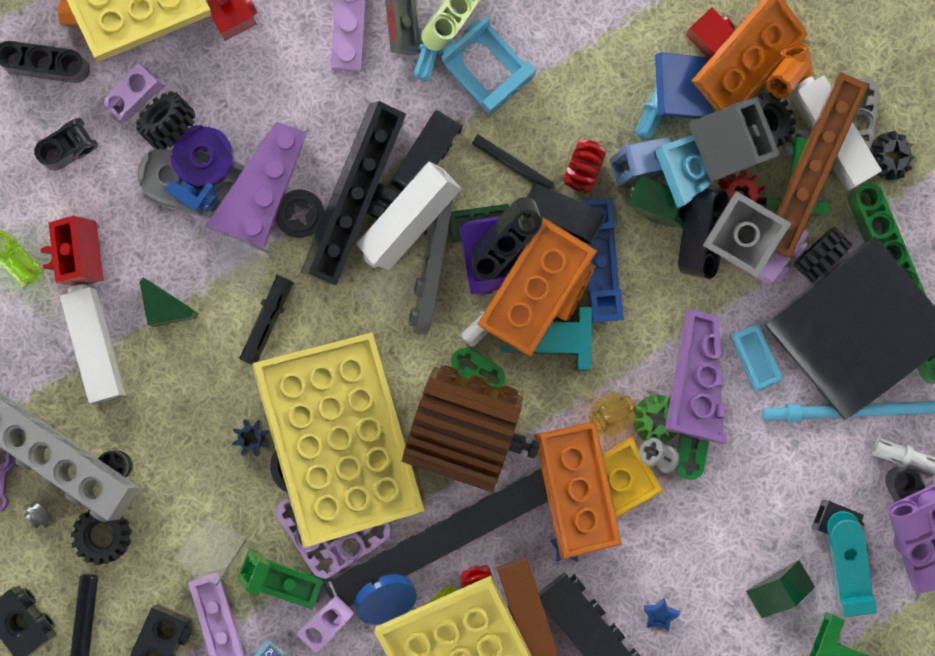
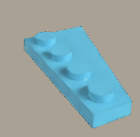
[654,135,711,208]

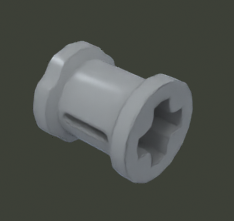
[639,438,679,473]

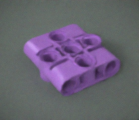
[888,484,935,593]

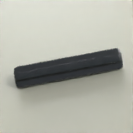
[70,574,98,656]

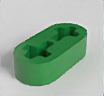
[451,348,505,388]
[675,434,709,480]

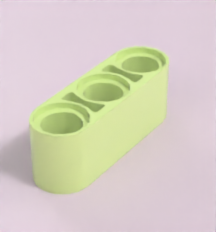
[421,0,480,51]

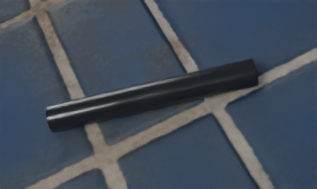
[472,134,555,189]

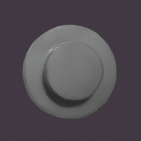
[23,500,53,529]

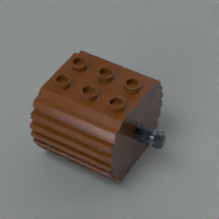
[401,365,540,493]

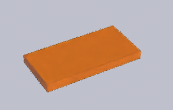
[691,0,808,111]
[477,217,597,358]
[534,421,622,559]

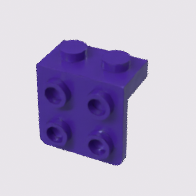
[460,216,525,295]

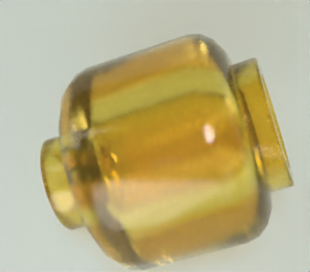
[588,391,636,437]

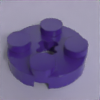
[171,125,235,188]

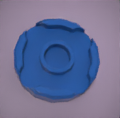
[354,574,417,625]

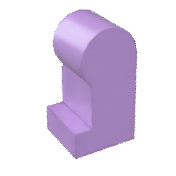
[104,63,165,123]
[296,595,354,653]

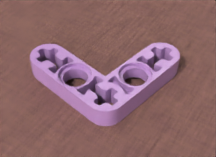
[277,498,391,579]

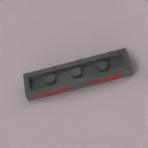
[385,0,421,55]

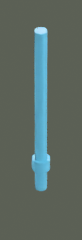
[762,401,935,423]

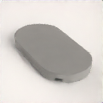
[138,145,245,218]

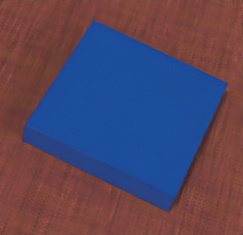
[655,52,713,119]

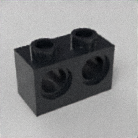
[130,604,193,656]

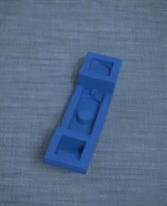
[581,198,624,323]

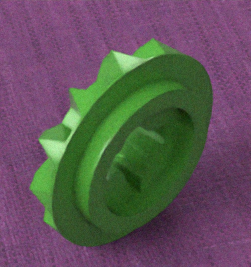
[633,395,677,443]

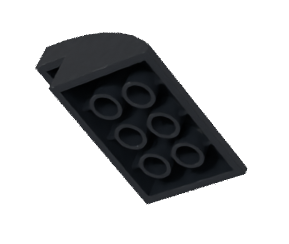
[764,237,935,420]

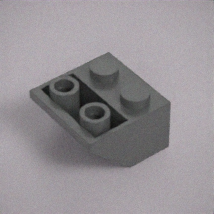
[688,97,780,182]

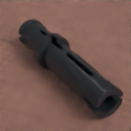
[238,274,294,365]

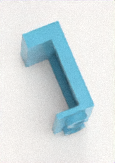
[441,16,536,116]

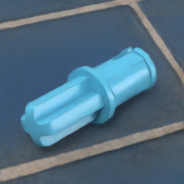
[414,29,443,82]
[635,87,666,140]

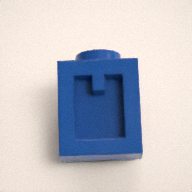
[164,180,218,215]

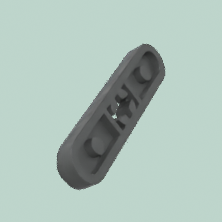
[408,198,454,335]

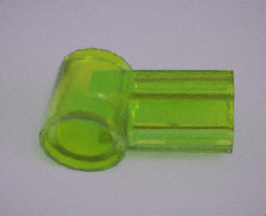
[0,230,44,288]

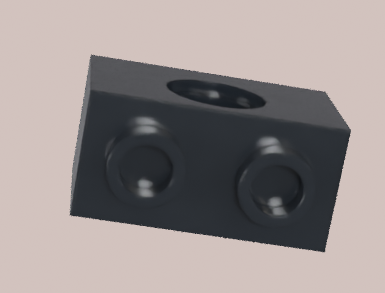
[0,585,57,656]

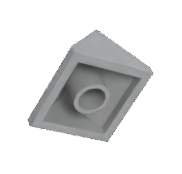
[703,191,791,278]

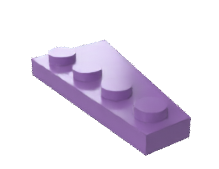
[205,122,307,248]
[665,309,727,444]

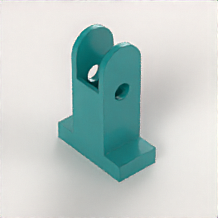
[500,307,592,371]
[827,511,877,617]

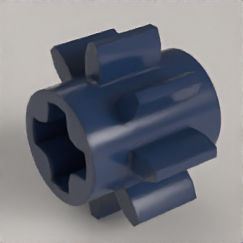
[232,419,271,457]

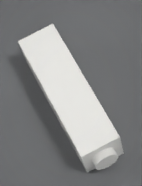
[791,75,882,191]
[356,162,462,270]
[60,284,126,404]

